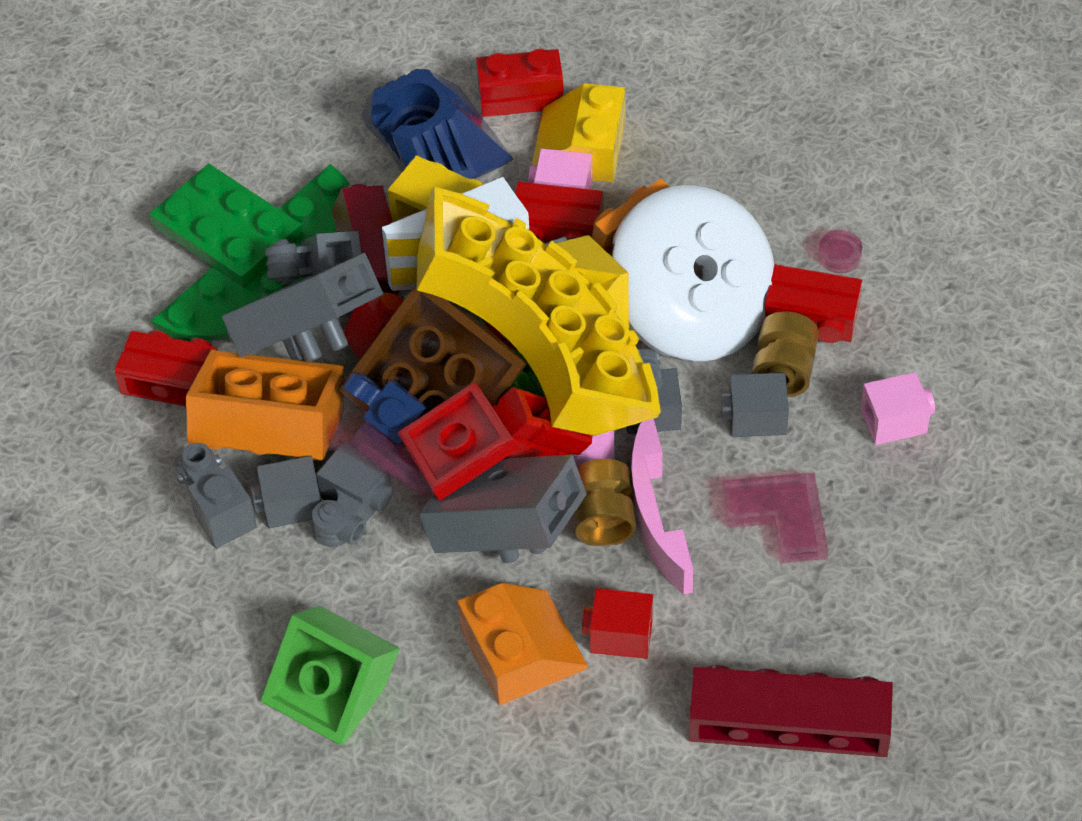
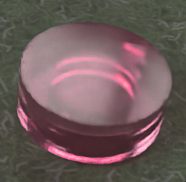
[818,230,863,273]

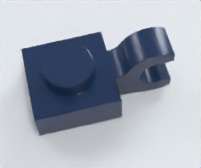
[343,372,430,445]

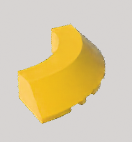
[417,186,661,436]

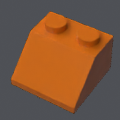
[457,583,588,706]

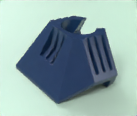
[362,69,513,179]

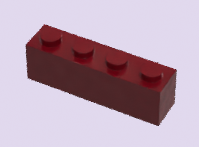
[689,665,893,757]

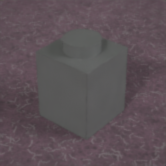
[721,373,789,437]
[251,456,321,528]

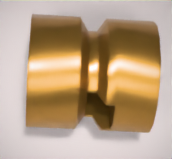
[752,311,819,397]
[574,459,636,546]

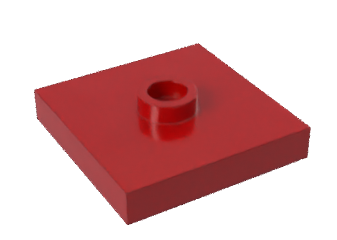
[397,381,519,501]

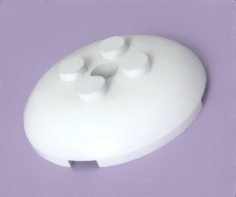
[612,185,775,362]

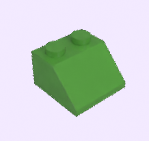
[261,606,400,745]

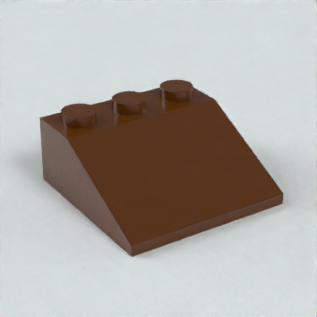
[338,284,527,413]

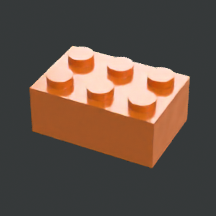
[186,350,344,460]

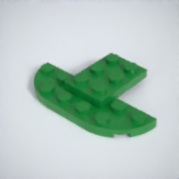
[149,163,351,343]

